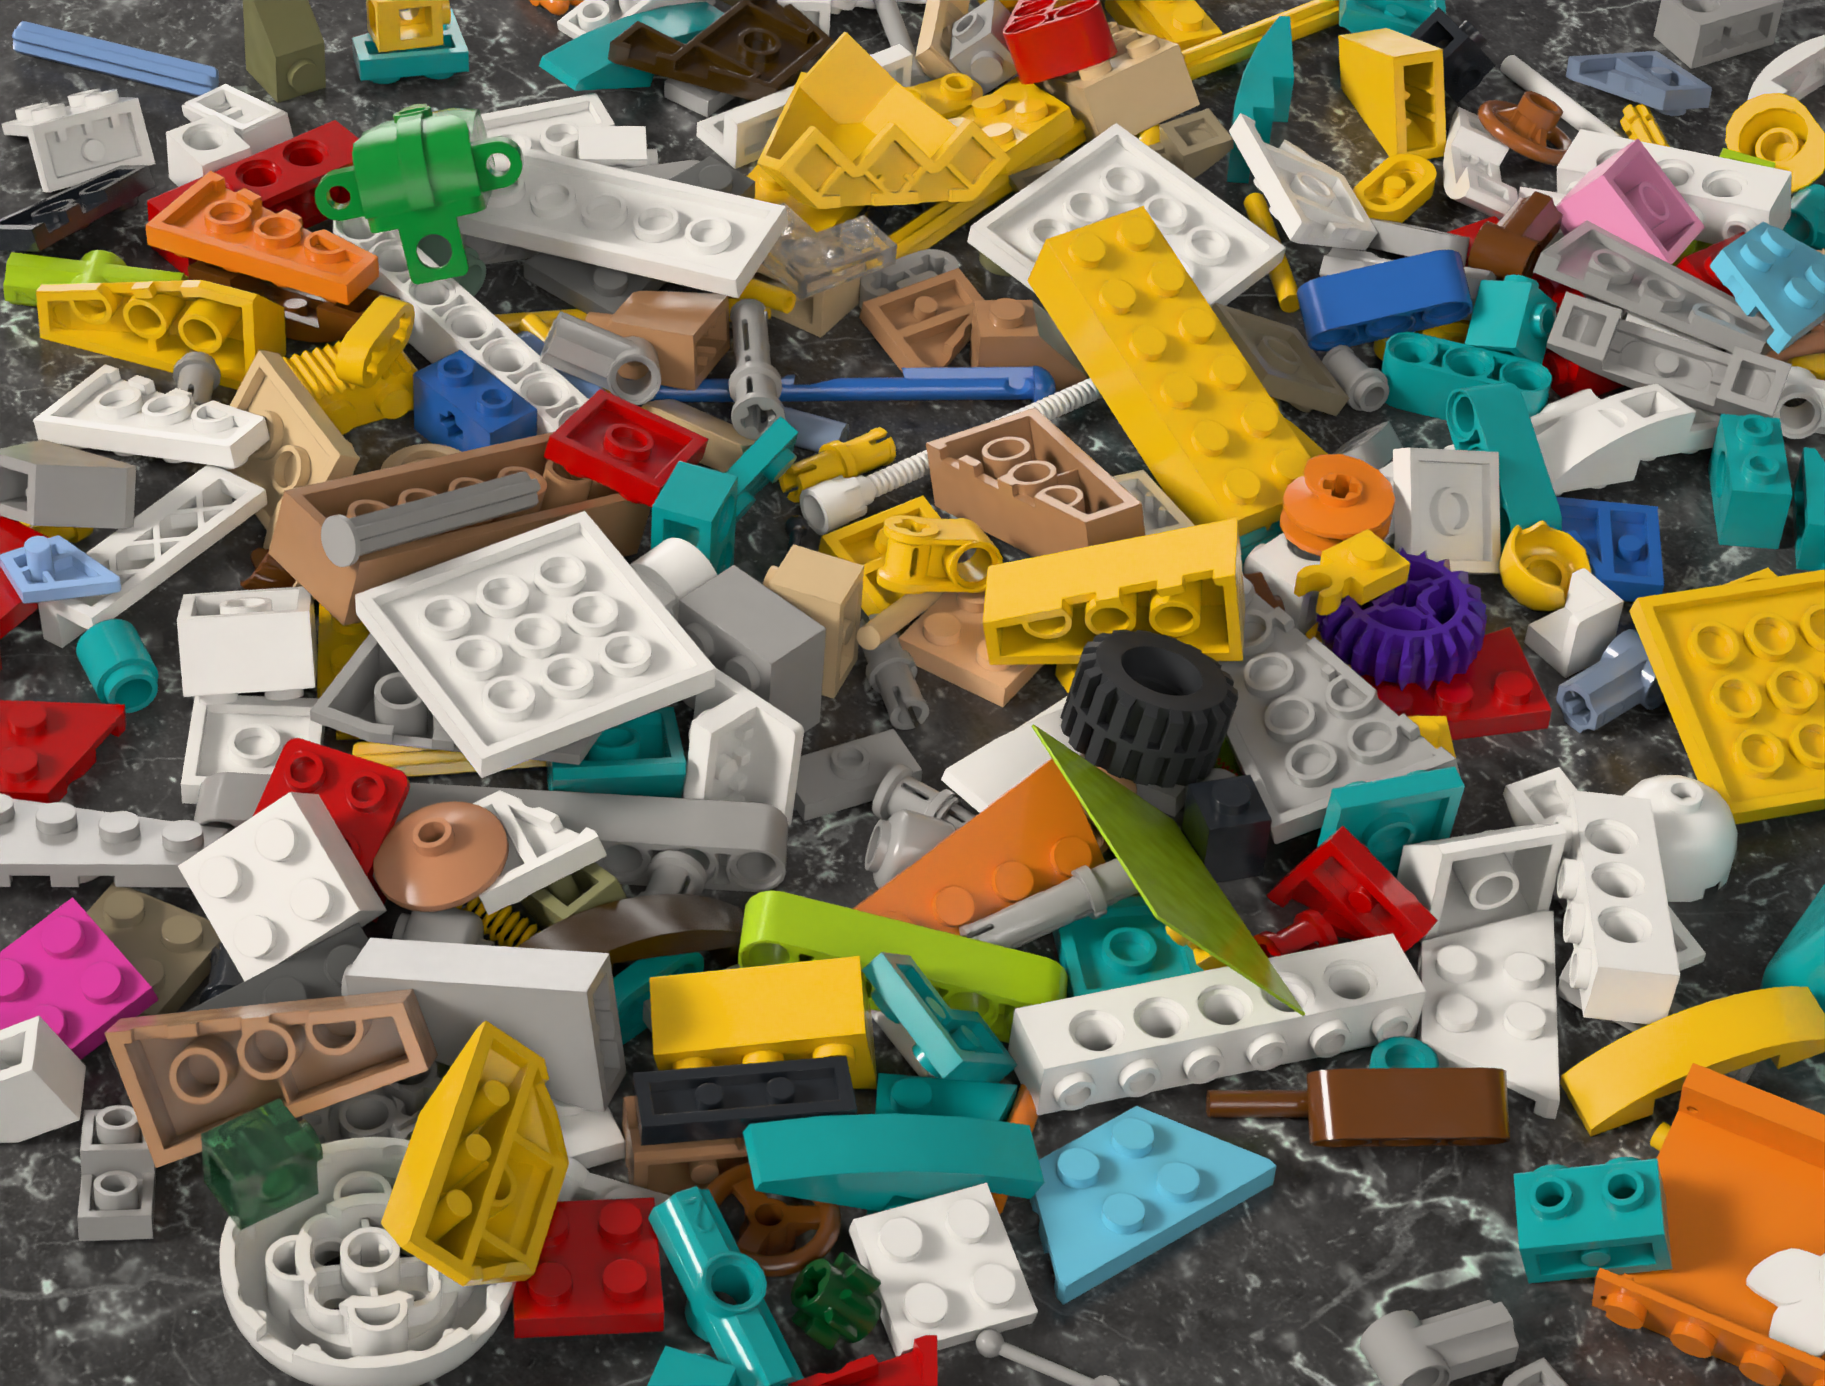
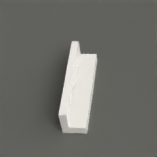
[696,44,913,169]
[38,465,267,648]

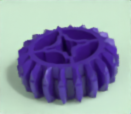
[1316,546,1487,691]

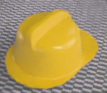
[1725,93,1825,194]

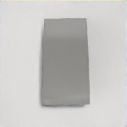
[77,1105,156,1241]

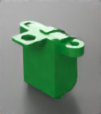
[315,104,524,285]

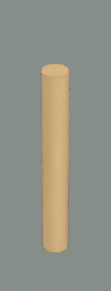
[856,592,944,650]

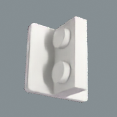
[683,668,804,826]

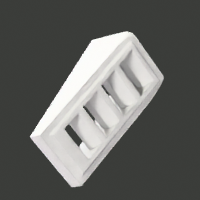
[181,84,293,155]

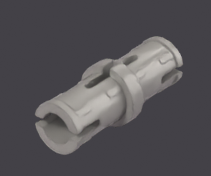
[860,613,930,730]

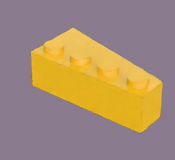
[983,517,1245,665]

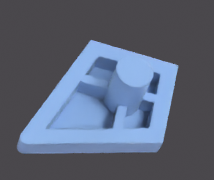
[0,535,121,604]

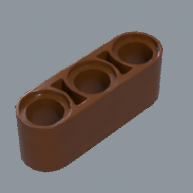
[1307,1067,1510,1147]

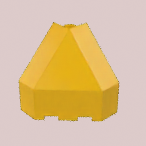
[757,32,1011,209]

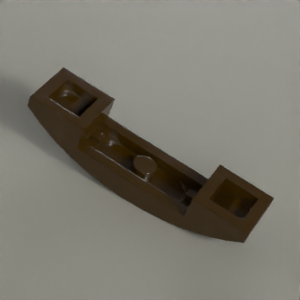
[518,894,744,969]

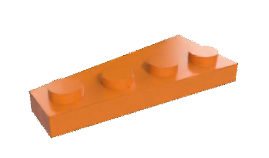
[145,170,379,305]
[853,757,1106,936]

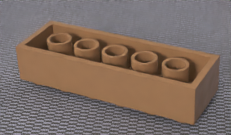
[269,432,651,626]

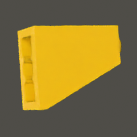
[1338,28,1446,159]

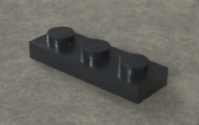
[633,1056,857,1146]

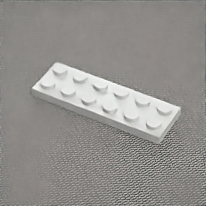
[457,146,788,298]

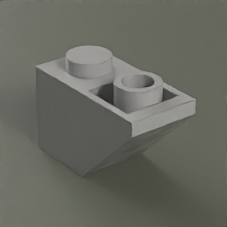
[0,439,136,529]

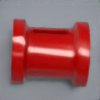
[1253,909,1338,958]

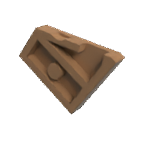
[859,268,984,373]

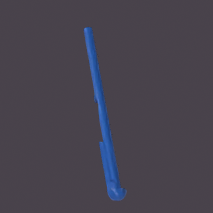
[627,365,1056,403]

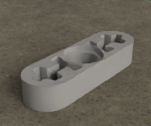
[1368,218,1470,266]

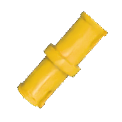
[779,427,896,503]

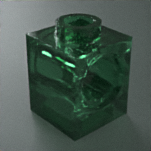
[201,1098,323,1231]

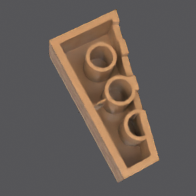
[104,989,438,1168]

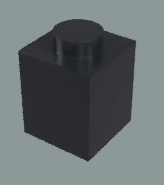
[1181,775,1272,883]

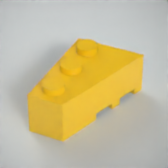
[649,956,877,1089]

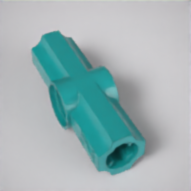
[648,1186,804,1386]

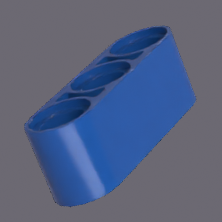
[1297,250,1473,351]

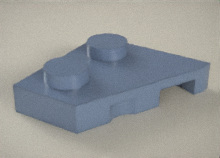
[1566,51,1712,116]

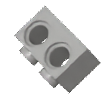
[1654,0,1784,69]

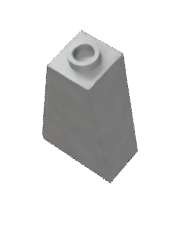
[341,938,627,1112]

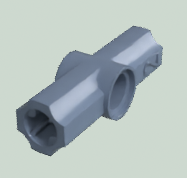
[1556,629,1666,733]

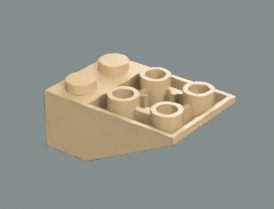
[1036,22,1200,143]

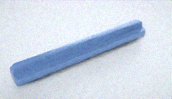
[12,21,219,97]

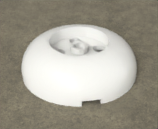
[219,1137,516,1386]

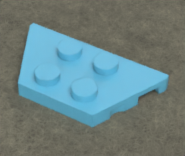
[1709,221,1825,354]
[1030,1106,1276,1305]

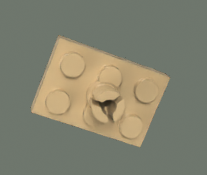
[227,350,360,530]

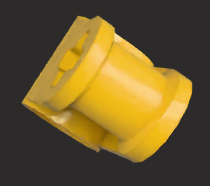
[876,515,1003,594]

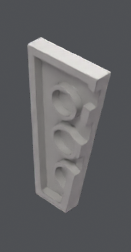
[0,793,228,887]

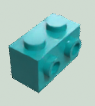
[1514,1157,1672,1284]

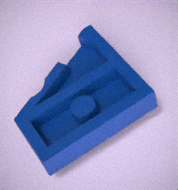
[1556,497,1664,602]

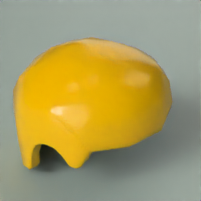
[1498,520,1592,611]

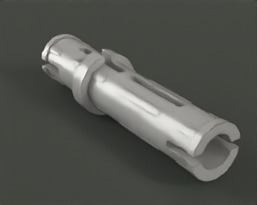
[959,858,1139,949]

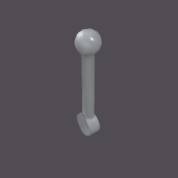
[976,1329,1120,1386]

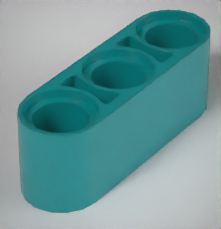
[1381,332,1552,420]
[1445,382,1562,553]

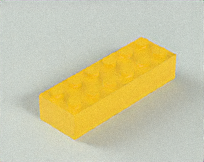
[1027,206,1311,537]

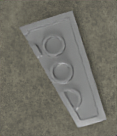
[1533,220,1774,355]

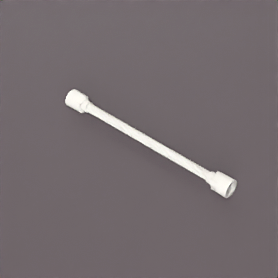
[800,378,1103,535]

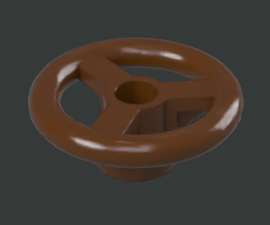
[706,1162,841,1277]

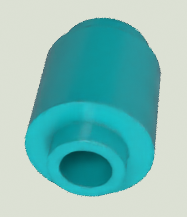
[76,619,159,713]

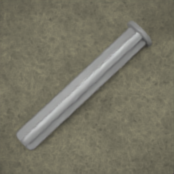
[321,471,541,567]

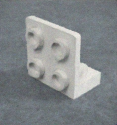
[2,89,155,193]

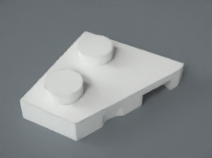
[473,790,607,915]

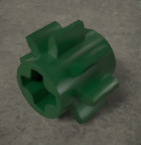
[791,1252,882,1350]

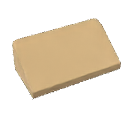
[641,399,757,473]

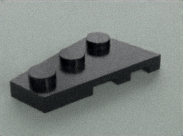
[0,165,156,254]

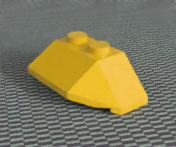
[381,1020,569,1287]

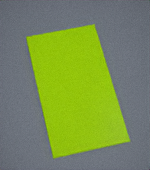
[1031,724,1305,1016]

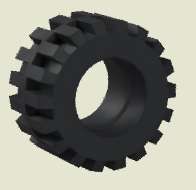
[1060,629,1238,788]

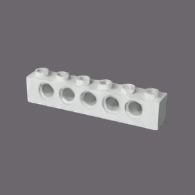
[1008,933,1426,1115]

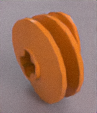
[1280,454,1395,557]

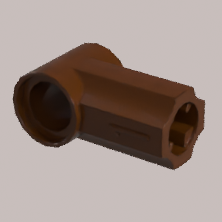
[1468,191,1563,281]

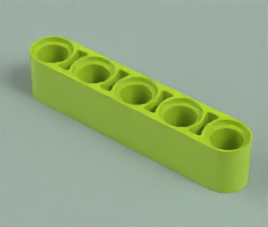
[738,890,1068,1043]

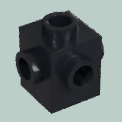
[1410,7,1496,103]

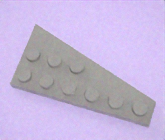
[1217,576,1460,844]

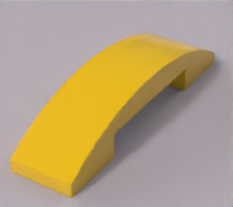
[1560,986,1825,1137]

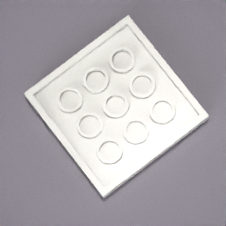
[967,123,1286,307]
[355,511,716,778]

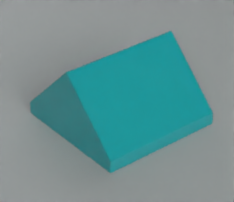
[546,707,686,798]

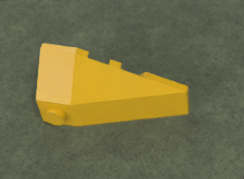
[36,280,286,390]

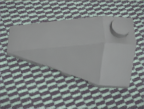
[310,633,603,765]

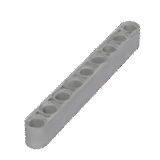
[194,772,788,892]

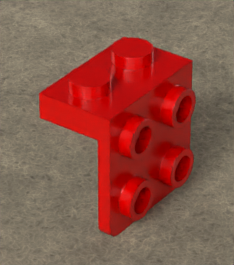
[253,738,410,923]

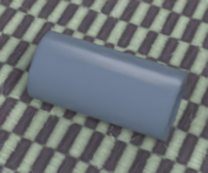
[784,407,849,453]

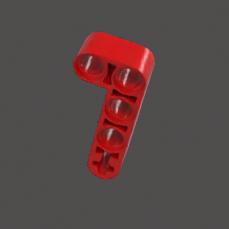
[1003,0,1118,85]

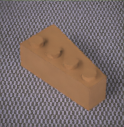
[926,407,1146,557]

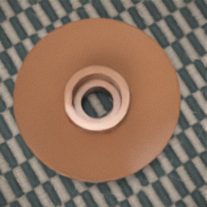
[373,801,509,912]

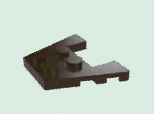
[608,0,834,101]

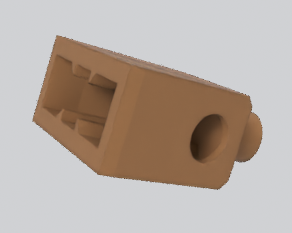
[585,291,730,391]

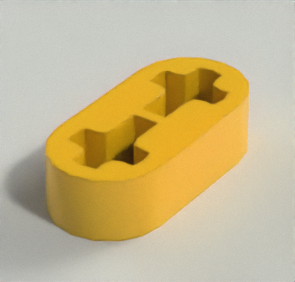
[335,295,415,389]

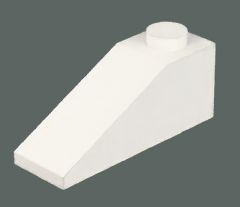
[0,1016,86,1143]

